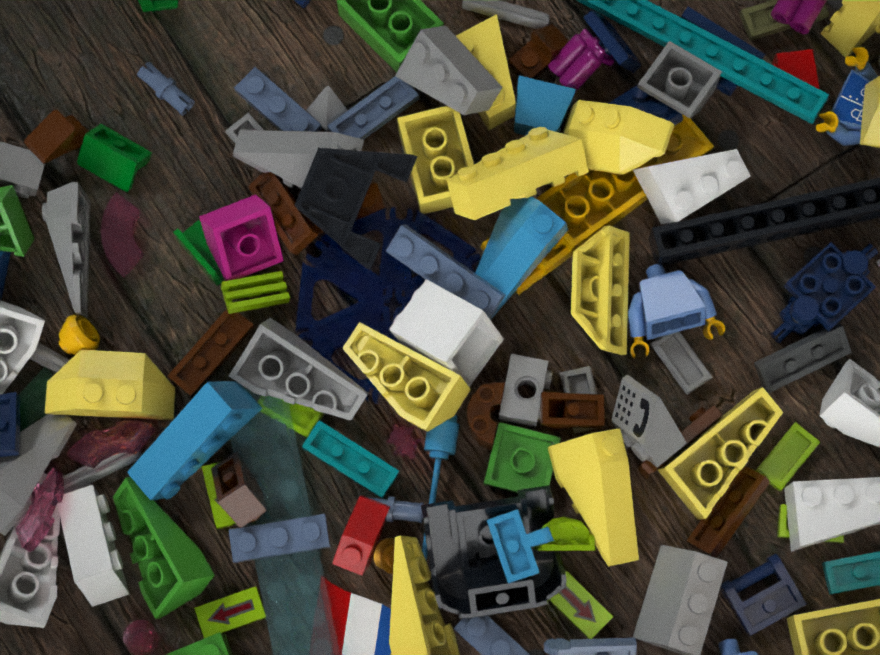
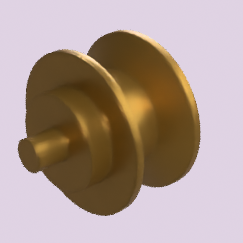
[373,538,395,574]

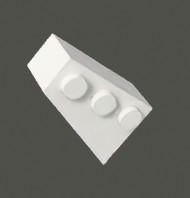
[633,149,751,224]

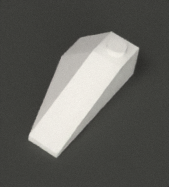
[0,300,45,394]
[820,359,880,447]

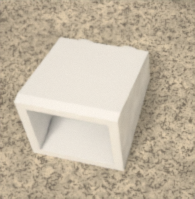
[389,279,504,387]

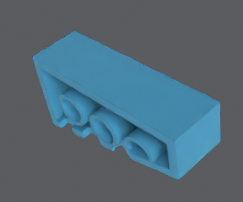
[127,381,263,501]

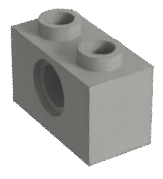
[498,354,553,428]

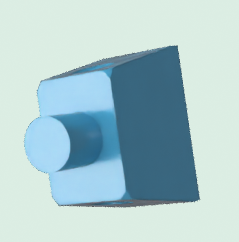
[514,76,576,136]

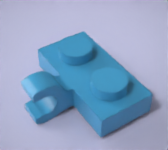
[487,509,554,584]

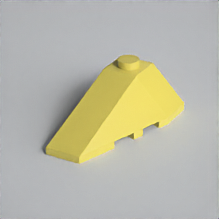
[389,535,460,655]

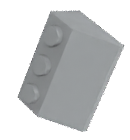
[632,545,728,655]

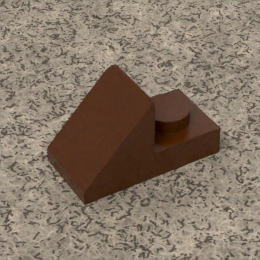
[508,24,569,79]
[23,109,89,164]
[541,392,605,431]

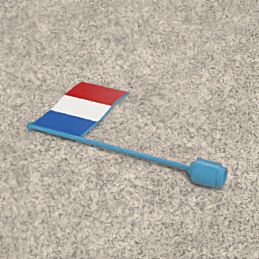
[309,415,460,655]

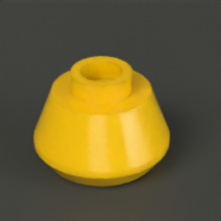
[58,315,100,355]

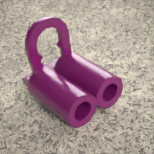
[771,0,827,34]
[548,28,615,93]

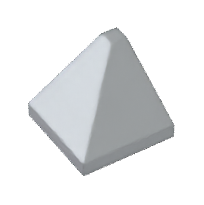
[306,86,348,132]

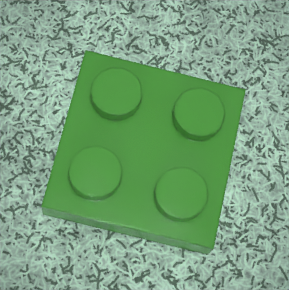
[483,422,561,494]

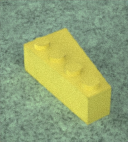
[820,0,880,58]
[446,127,589,220]
[657,387,783,520]

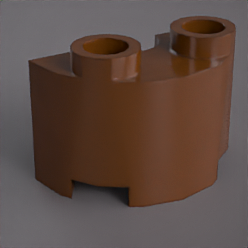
[467,382,505,451]

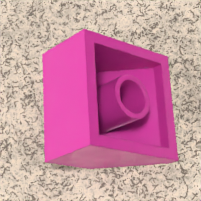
[199,195,284,281]

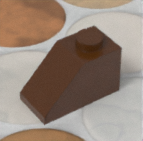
[211,451,267,528]

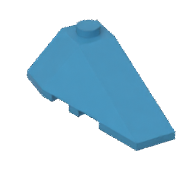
[475,197,569,319]

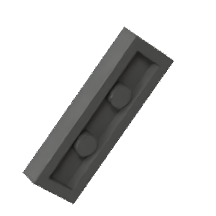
[754,323,852,393]

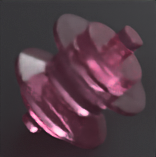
[386,423,422,459]
[123,620,159,655]

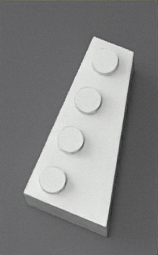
[784,477,880,552]

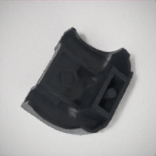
[421,485,566,618]

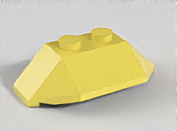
[561,100,675,175]
[571,225,630,355]
[45,350,175,420]

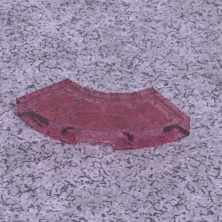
[101,192,144,278]
[66,421,155,469]
[15,467,64,552]

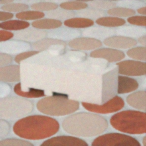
[56,485,129,607]

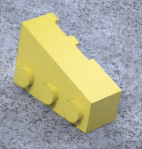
[456,14,516,130]

